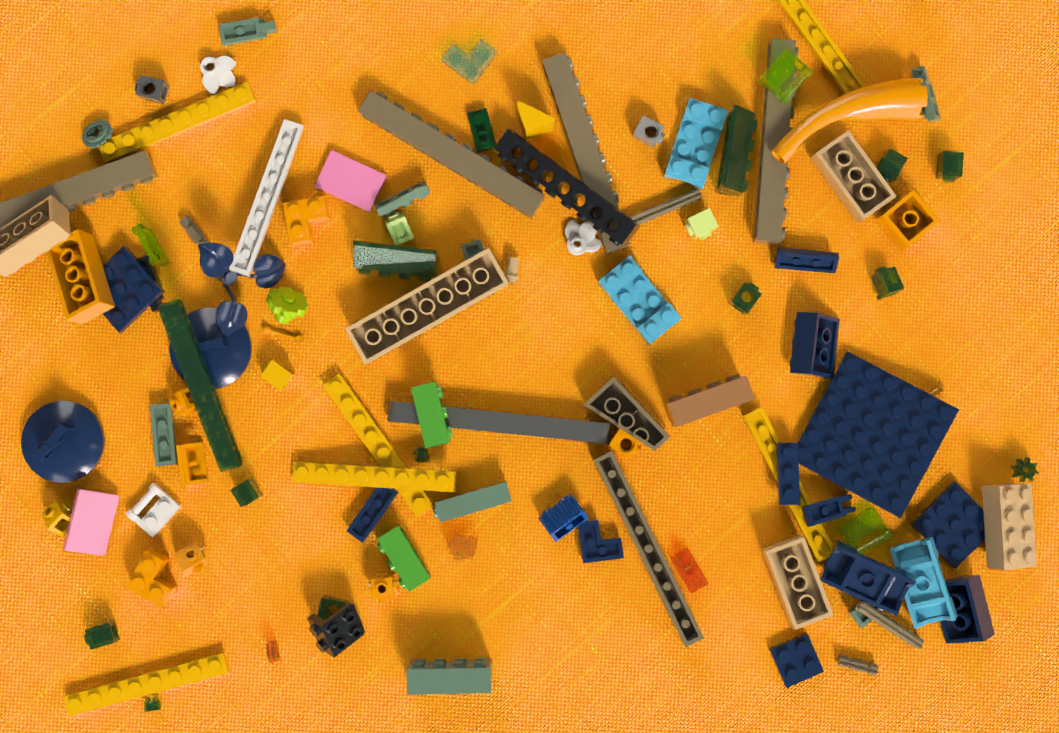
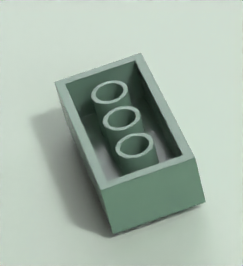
[406,657,492,695]

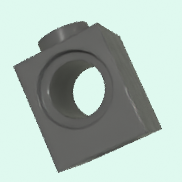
[135,75,169,105]

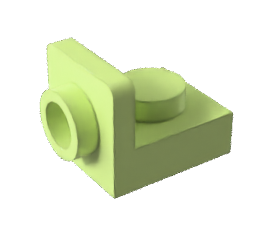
[384,211,414,246]

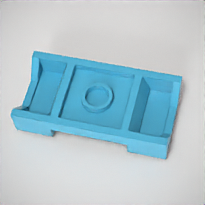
[664,98,728,190]
[598,256,682,345]
[890,537,957,629]

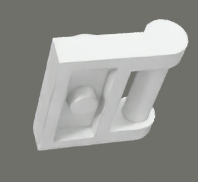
[125,482,181,538]

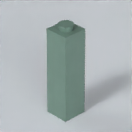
[432,481,512,522]

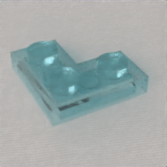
[441,39,498,85]

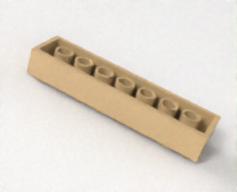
[345,248,510,365]

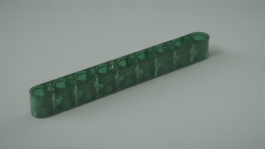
[158,299,242,472]

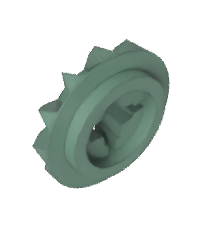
[82,120,113,149]

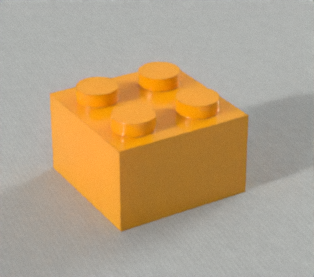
[876,190,940,250]

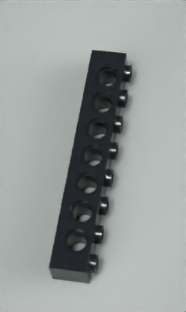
[494,129,640,246]

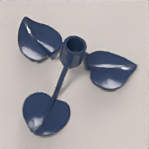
[198,243,285,336]

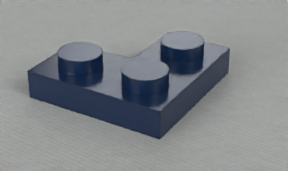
[578,519,624,563]

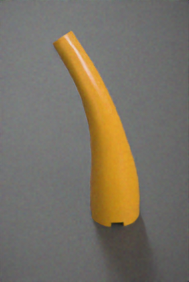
[771,78,928,164]

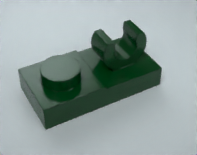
[467,108,496,153]

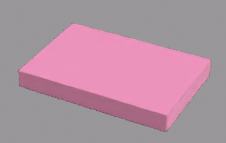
[314,150,387,213]
[63,489,119,556]

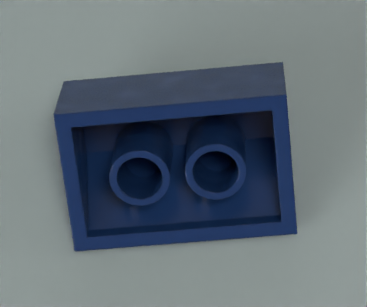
[790,312,840,379]
[941,574,995,644]

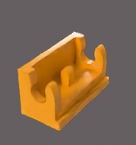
[176,442,209,486]

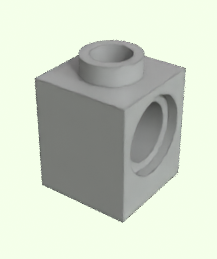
[632,115,665,148]

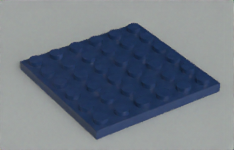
[798,351,960,518]

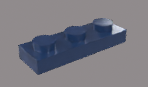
[774,247,839,274]
[776,443,800,505]
[346,488,399,543]

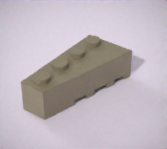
[584,376,670,451]

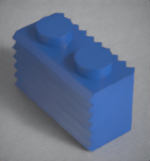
[538,494,588,542]

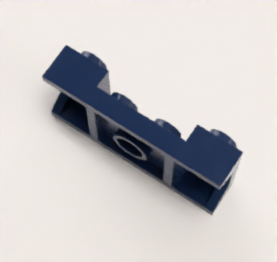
[820,540,916,616]

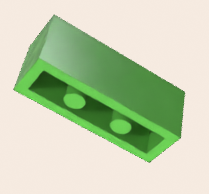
[411,382,453,448]
[377,525,432,592]

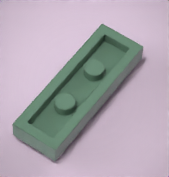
[150,403,178,466]

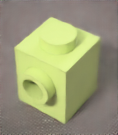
[685,208,718,240]

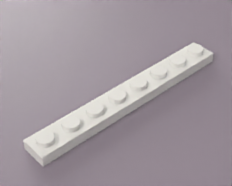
[229,119,304,277]

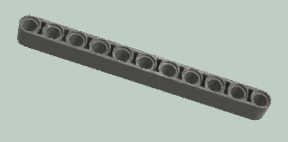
[387,401,611,444]

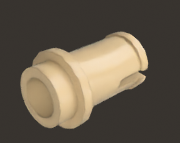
[505,257,520,283]

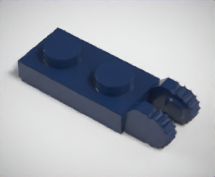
[801,494,856,527]

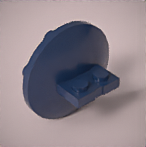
[169,308,252,389]
[21,401,105,483]

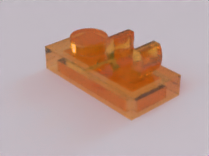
[670,548,709,594]

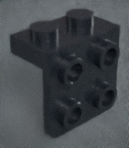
[307,602,365,658]

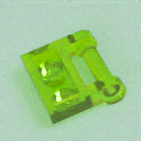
[758,49,813,105]
[131,224,170,267]
[838,507,893,554]

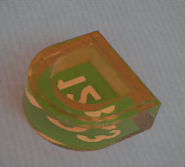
[266,640,281,663]

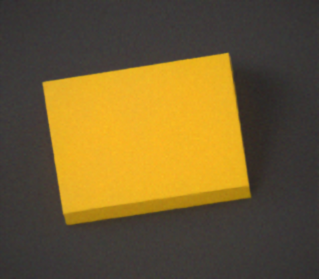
[517,101,556,140]

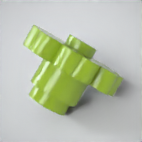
[266,286,309,324]

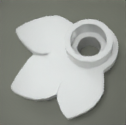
[200,56,236,94]
[565,219,602,255]

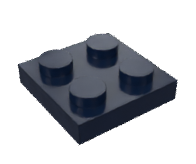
[769,633,824,688]

